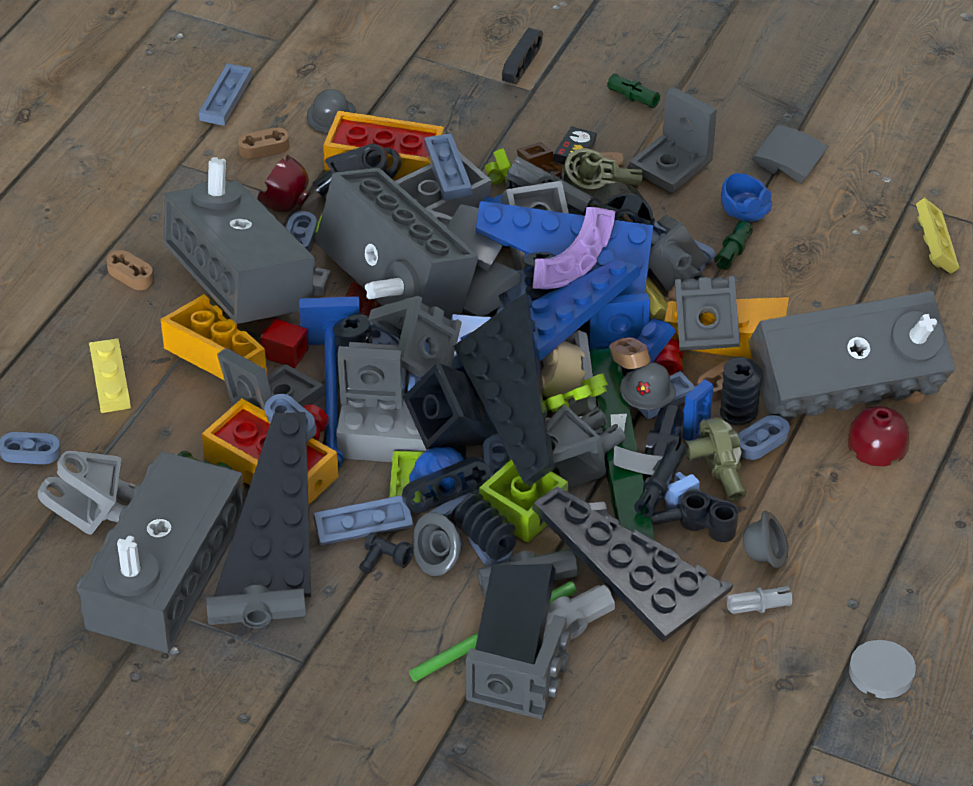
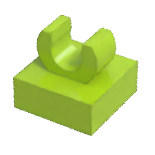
[484,148,512,185]

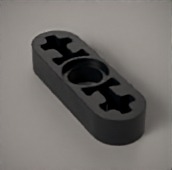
[502,28,543,84]
[402,457,491,513]

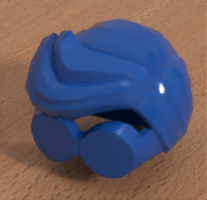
[721,173,773,222]
[409,447,464,496]

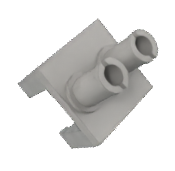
[37,451,136,535]

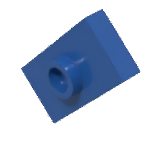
[682,379,713,441]

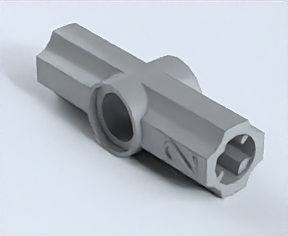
[542,585,615,644]

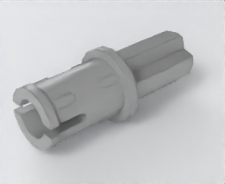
[727,586,792,614]

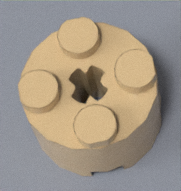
[540,341,585,398]

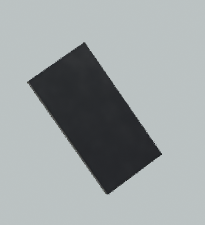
[475,564,556,684]

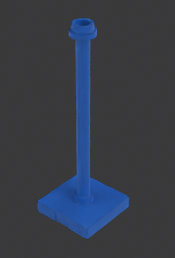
[588,293,650,349]
[299,297,360,468]

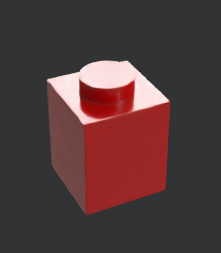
[260,318,308,369]

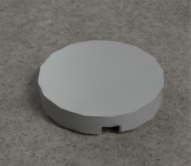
[849,640,916,699]

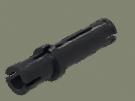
[634,440,687,517]

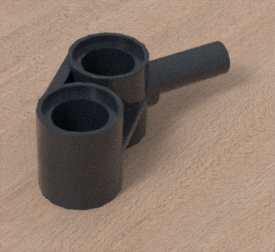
[651,489,739,542]

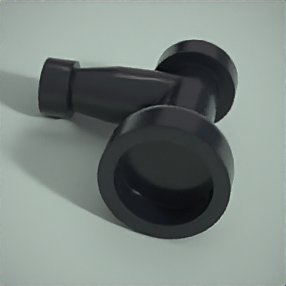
[359,532,414,574]

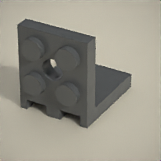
[629,86,717,193]
[675,276,740,351]
[368,295,462,378]
[337,342,408,409]
[217,348,325,411]
[466,615,571,720]

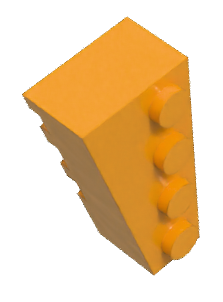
[160,294,267,381]
[664,297,789,359]

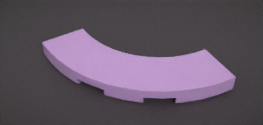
[533,207,615,289]

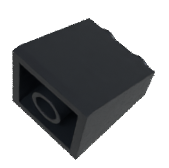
[403,363,497,450]

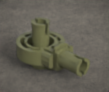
[562,148,642,196]
[684,417,747,502]

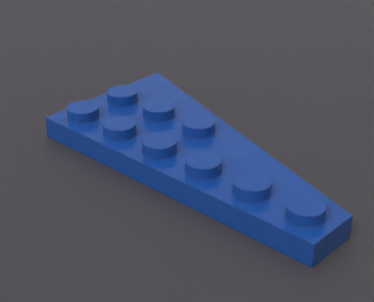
[476,201,653,296]
[461,260,640,361]

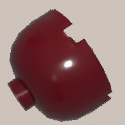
[257,155,310,212]
[848,406,909,467]

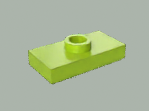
[389,451,424,503]

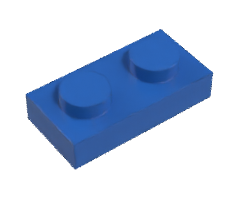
[621,318,676,373]

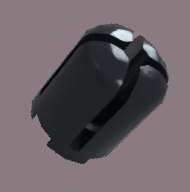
[589,182,655,232]

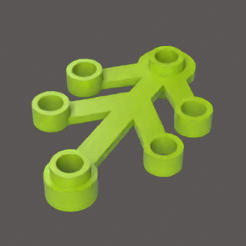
[543,373,608,414]

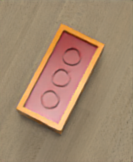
[323,111,444,181]
[202,398,339,505]

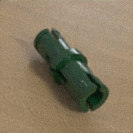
[607,73,660,109]
[714,221,753,270]

